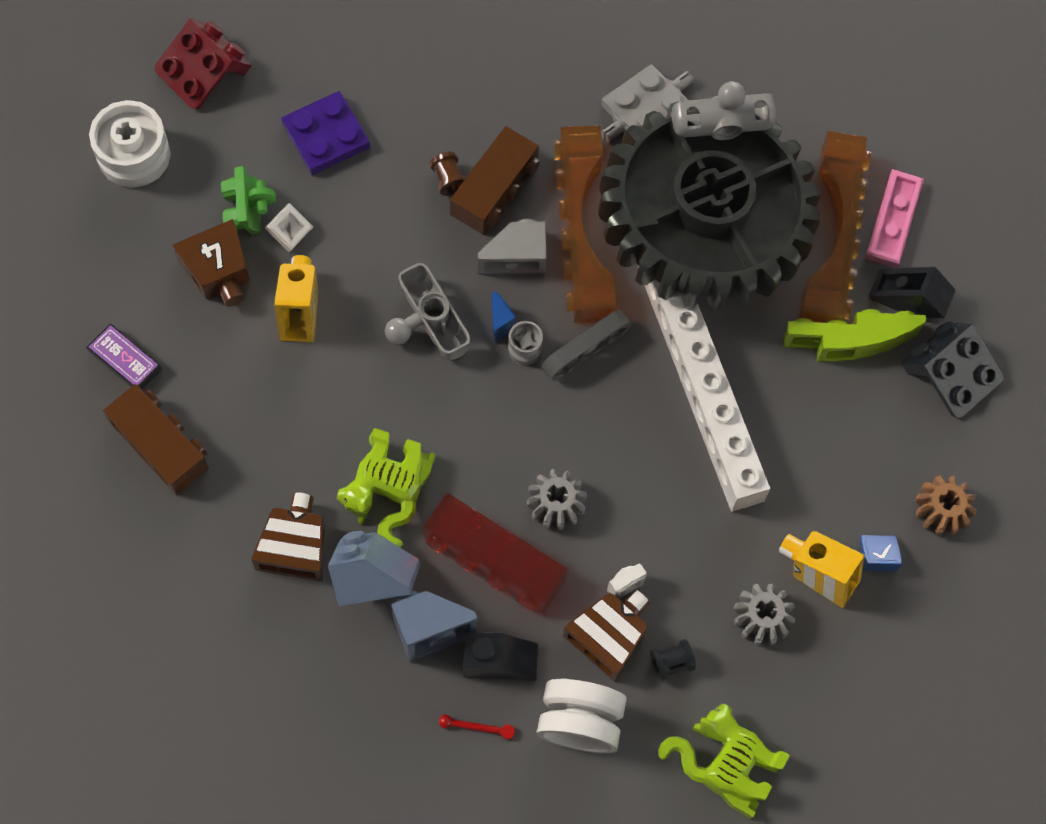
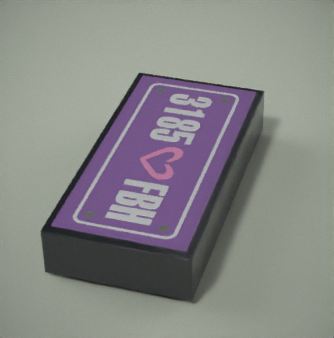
[86,323,162,390]

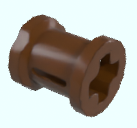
[429,151,466,196]

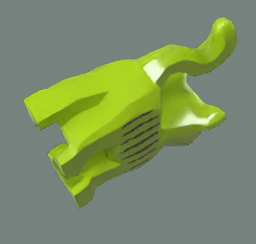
[337,428,436,547]
[658,704,790,819]

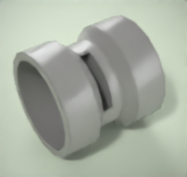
[508,321,543,366]

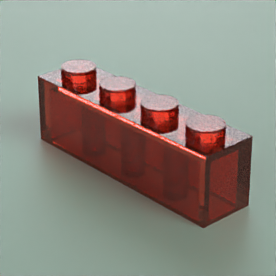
[423,493,568,613]

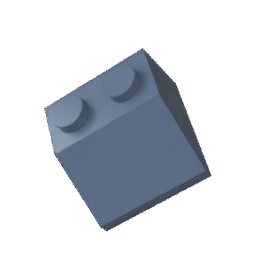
[328,531,420,606]
[391,591,477,662]

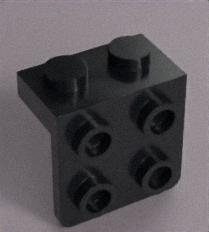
[901,321,1003,418]

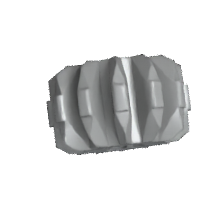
[527,468,587,531]
[733,583,795,645]

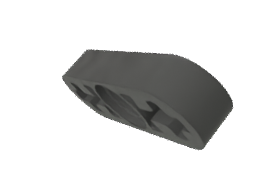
[542,310,632,381]

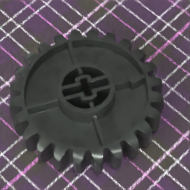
[598,99,821,310]

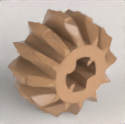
[915,475,977,536]

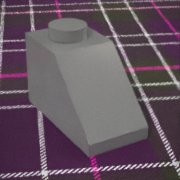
[478,219,546,274]

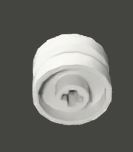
[89,100,171,188]
[537,679,627,753]

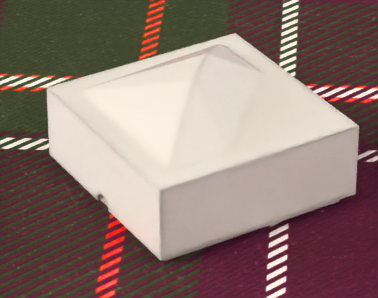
[265,203,313,252]
[607,563,647,599]

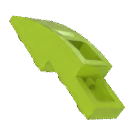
[783,309,926,361]

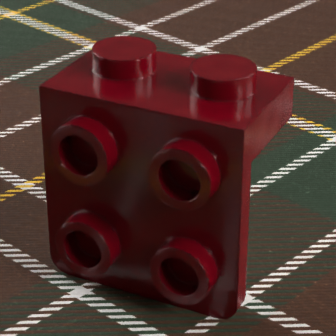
[154,18,252,109]

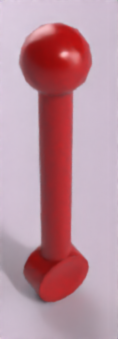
[438,714,515,740]

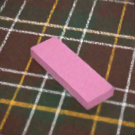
[865,169,924,268]

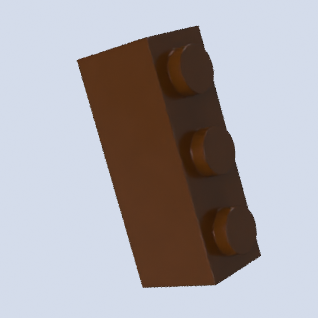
[450,126,540,235]
[103,384,209,495]

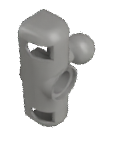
[671,81,776,140]
[385,263,470,360]

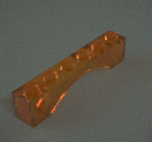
[554,125,617,324]
[799,131,871,323]

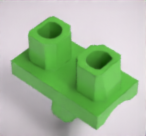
[221,166,277,236]

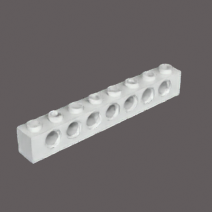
[638,266,770,512]

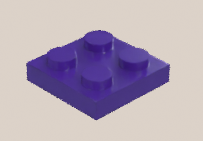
[281,90,370,176]

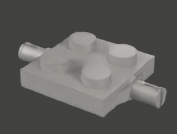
[600,64,694,143]

